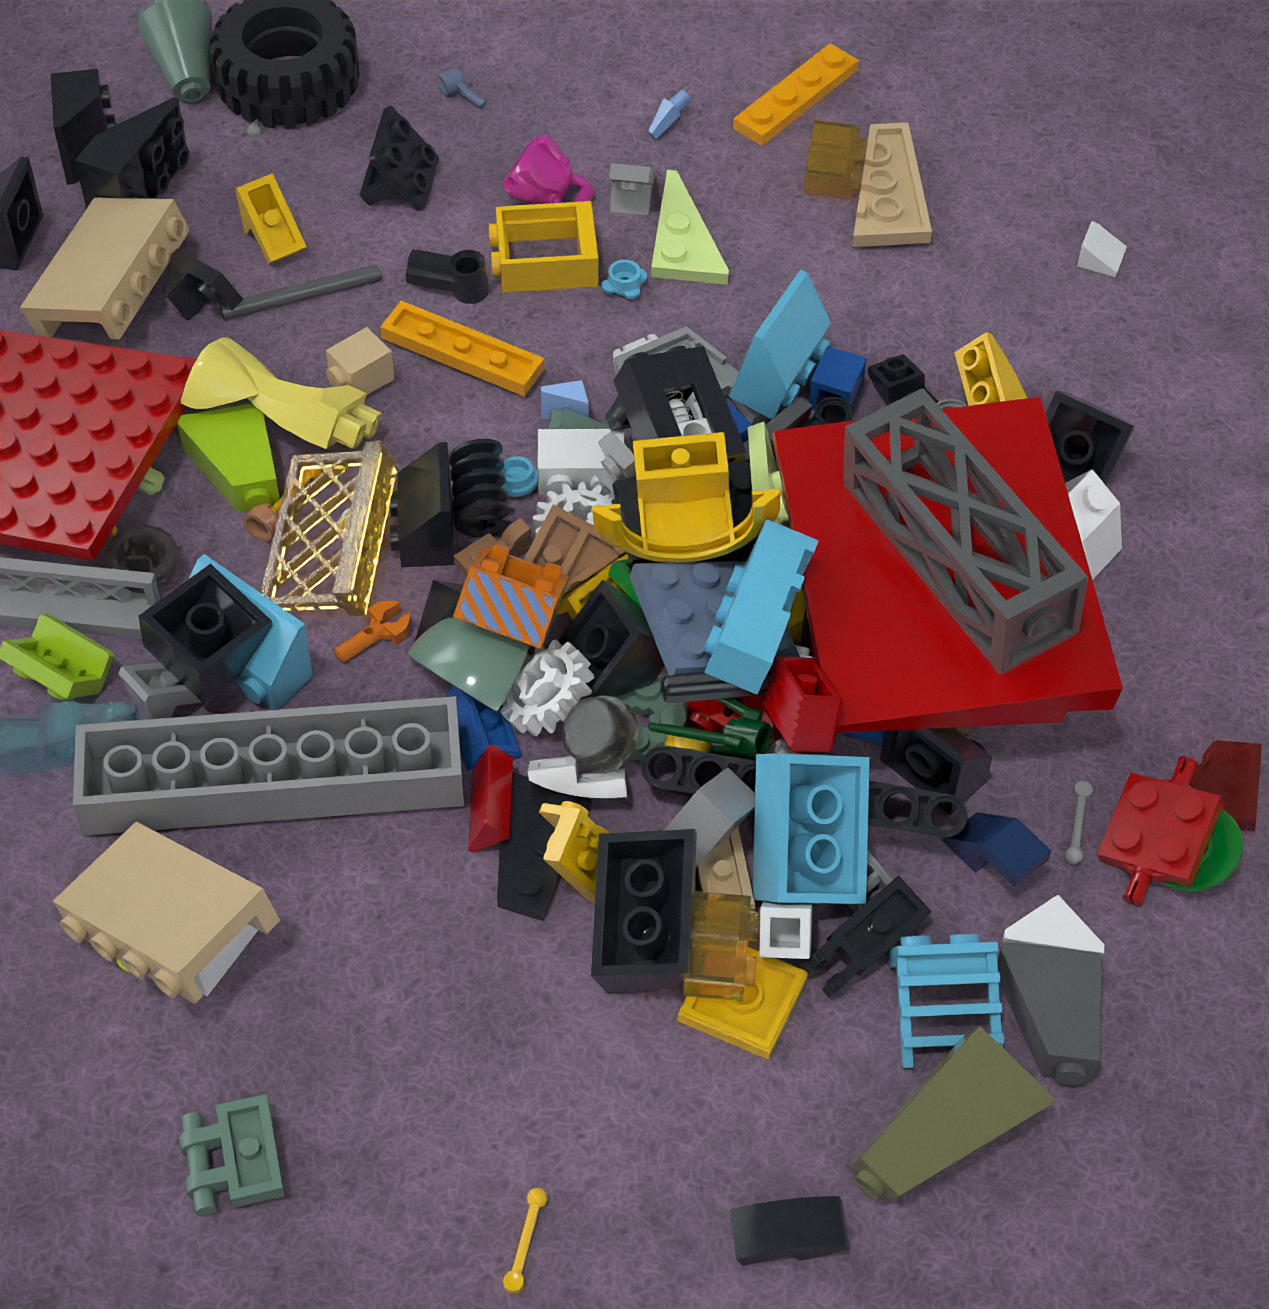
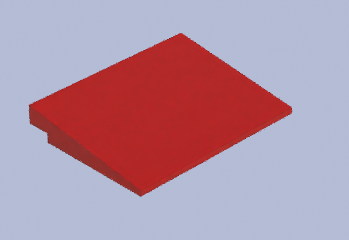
[772,396,1123,733]

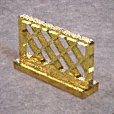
[260,441,398,616]

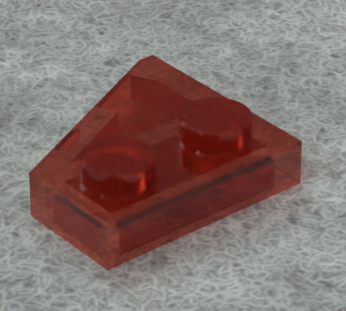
[1190,740,1262,832]

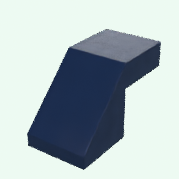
[942,812,1052,887]

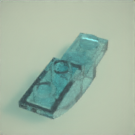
[0,701,140,774]

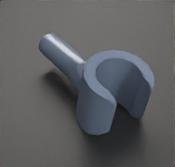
[438,68,487,109]

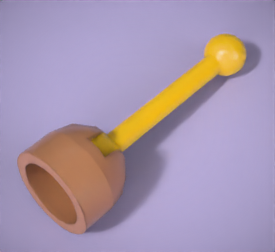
[243,462,322,542]

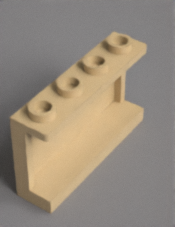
[20,198,189,340]
[53,821,281,1004]

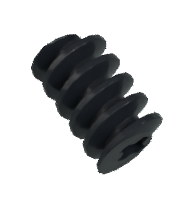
[449,439,509,537]

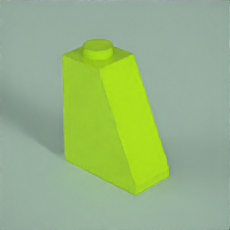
[177,403,280,513]

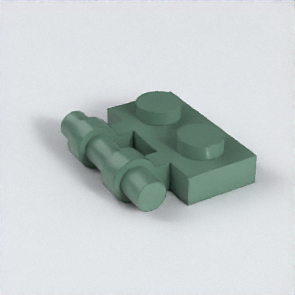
[179,1094,285,1216]

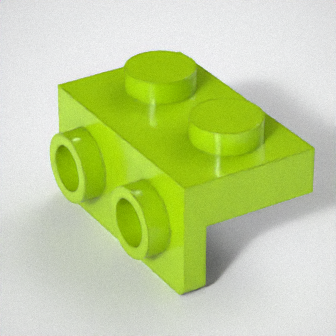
[0,614,114,701]

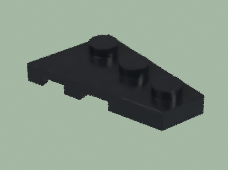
[497,772,592,921]

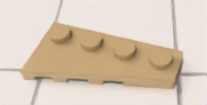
[852,123,932,247]

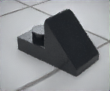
[166,249,243,320]

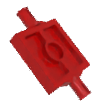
[1097,756,1224,906]

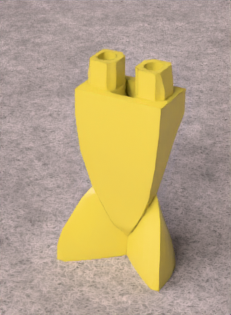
[181,337,382,449]

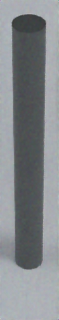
[220,264,381,320]

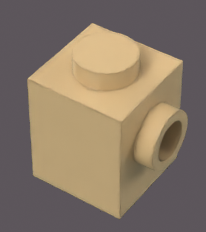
[326,327,394,395]

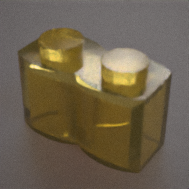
[803,119,866,200]
[683,891,759,1001]

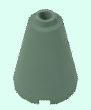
[136,0,212,102]

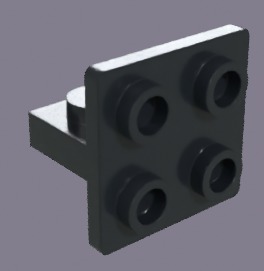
[359,106,439,211]

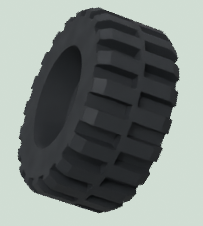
[210,0,360,129]

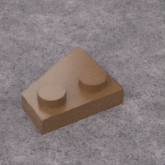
[524,504,626,597]

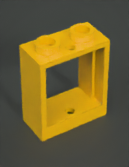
[489,201,598,293]

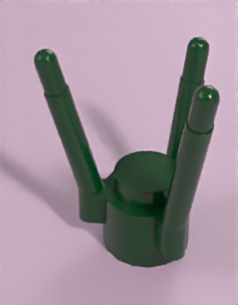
[648,698,772,761]

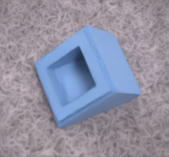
[541,380,589,420]

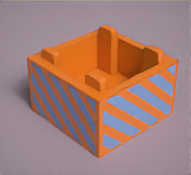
[453,543,570,649]

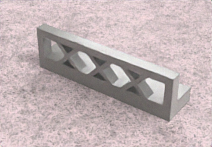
[0,557,161,639]

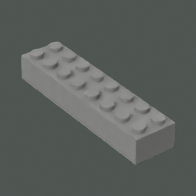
[73,696,464,836]

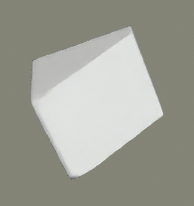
[1077,221,1127,277]

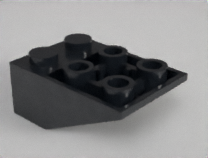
[75,97,190,209]

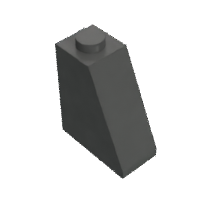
[997,942,1102,1086]

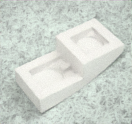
[528,756,627,798]

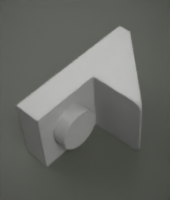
[609,163,656,215]
[118,662,213,719]

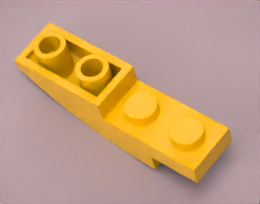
[954,332,1027,406]

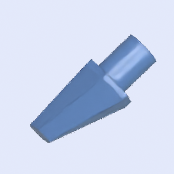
[648,89,692,140]

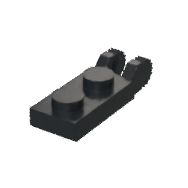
[801,875,932,998]

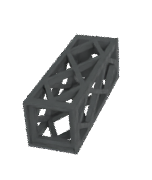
[844,388,1088,675]

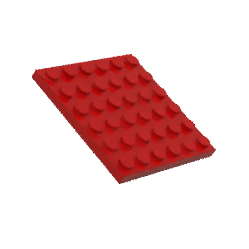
[0,330,197,561]

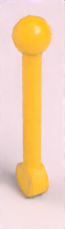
[503,1187,547,1294]

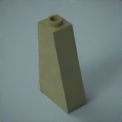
[847,1026,1055,1203]

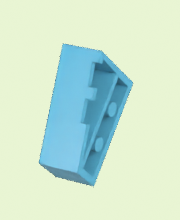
[703,519,819,694]

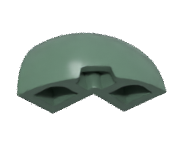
[406,617,530,712]

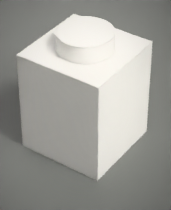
[759,901,812,959]

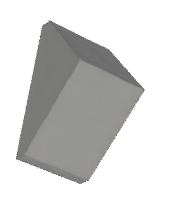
[664,768,755,869]

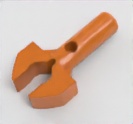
[334,601,411,663]

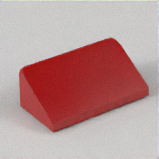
[468,745,513,852]

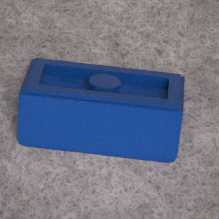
[445,685,522,771]

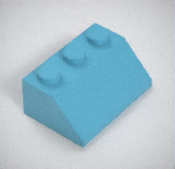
[729,269,831,419]
[189,554,313,710]
[753,754,870,904]

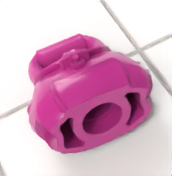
[503,135,595,204]

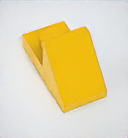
[235,173,307,265]

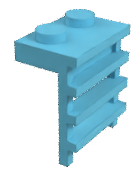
[888,934,1004,1068]

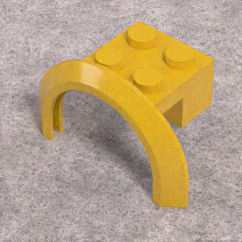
[592,432,781,563]

